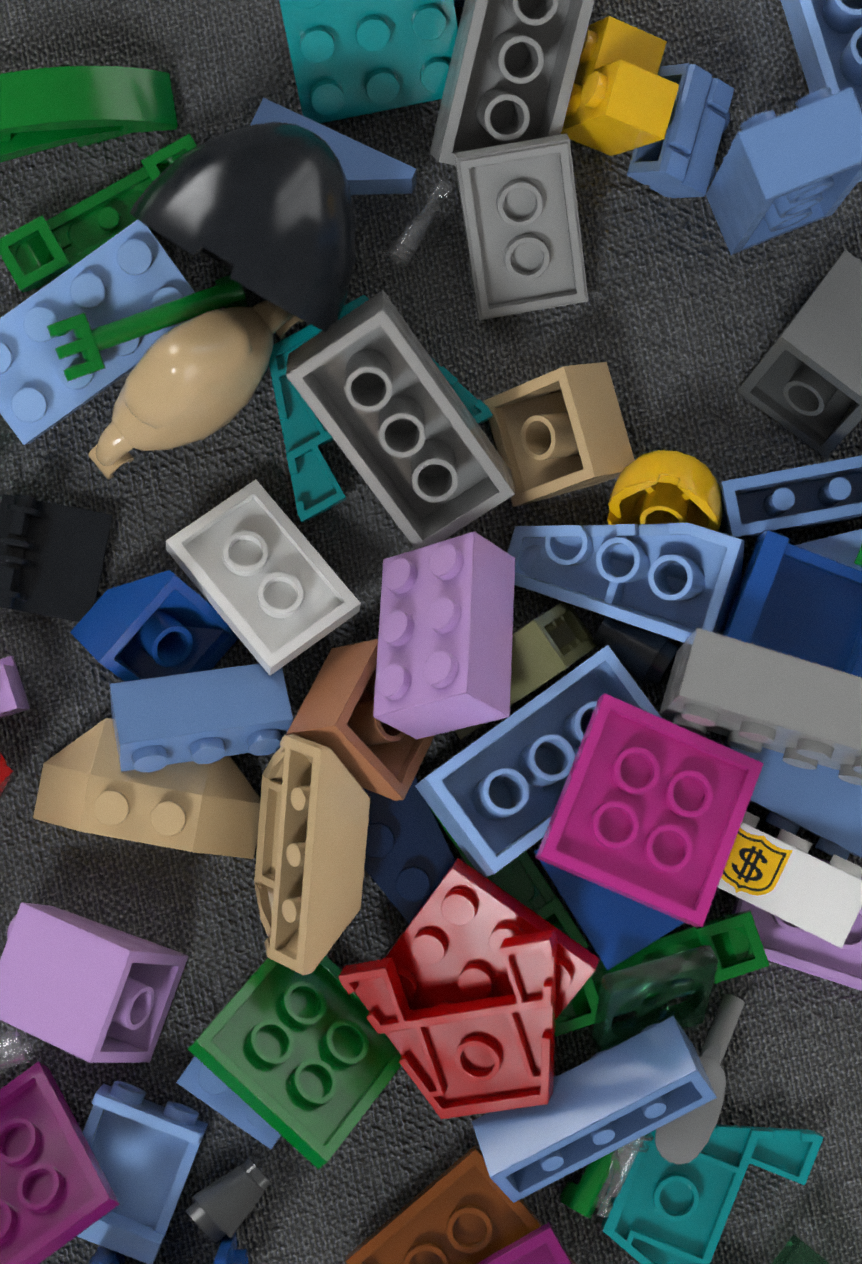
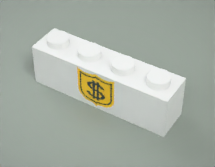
[718,811,862,948]

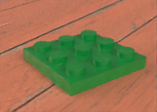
[188,955,402,1169]

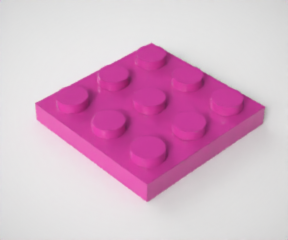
[536,693,764,927]

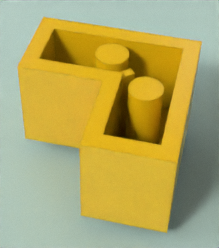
[561,16,679,156]

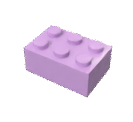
[373,531,515,739]

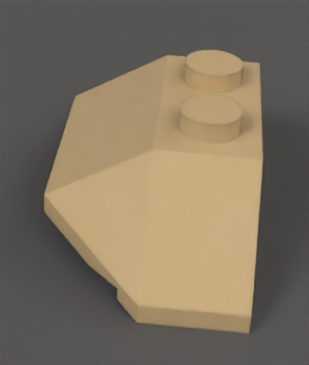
[33,718,261,859]
[254,734,370,975]

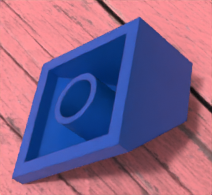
[70,570,238,682]

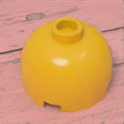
[607,450,722,531]

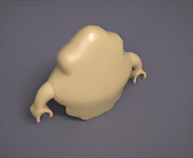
[88,300,304,480]

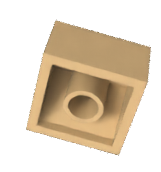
[483,362,635,507]

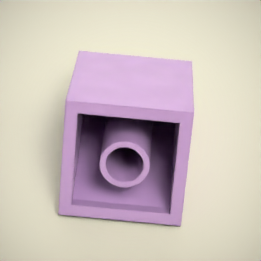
[0,902,189,1063]

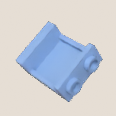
[77,1081,208,1264]

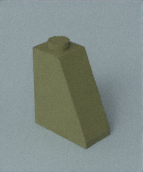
[454,602,597,740]

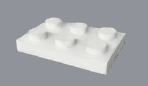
[166,479,361,676]

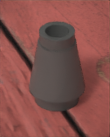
[186,1158,271,1244]

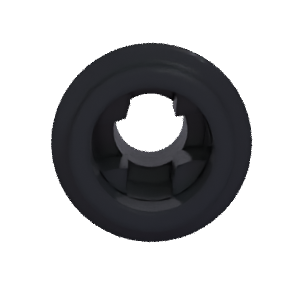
[593,616,680,687]

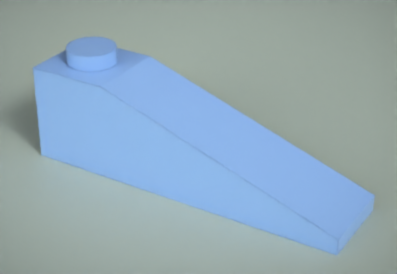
[507,523,745,642]

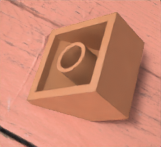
[286,639,435,801]

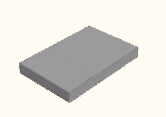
[454,133,589,320]

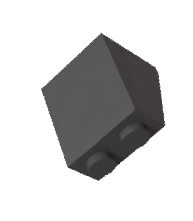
[737,250,862,458]

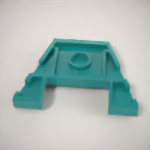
[269,295,493,523]
[601,1124,824,1264]

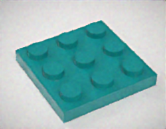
[279,0,458,124]

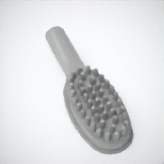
[655,994,745,1165]

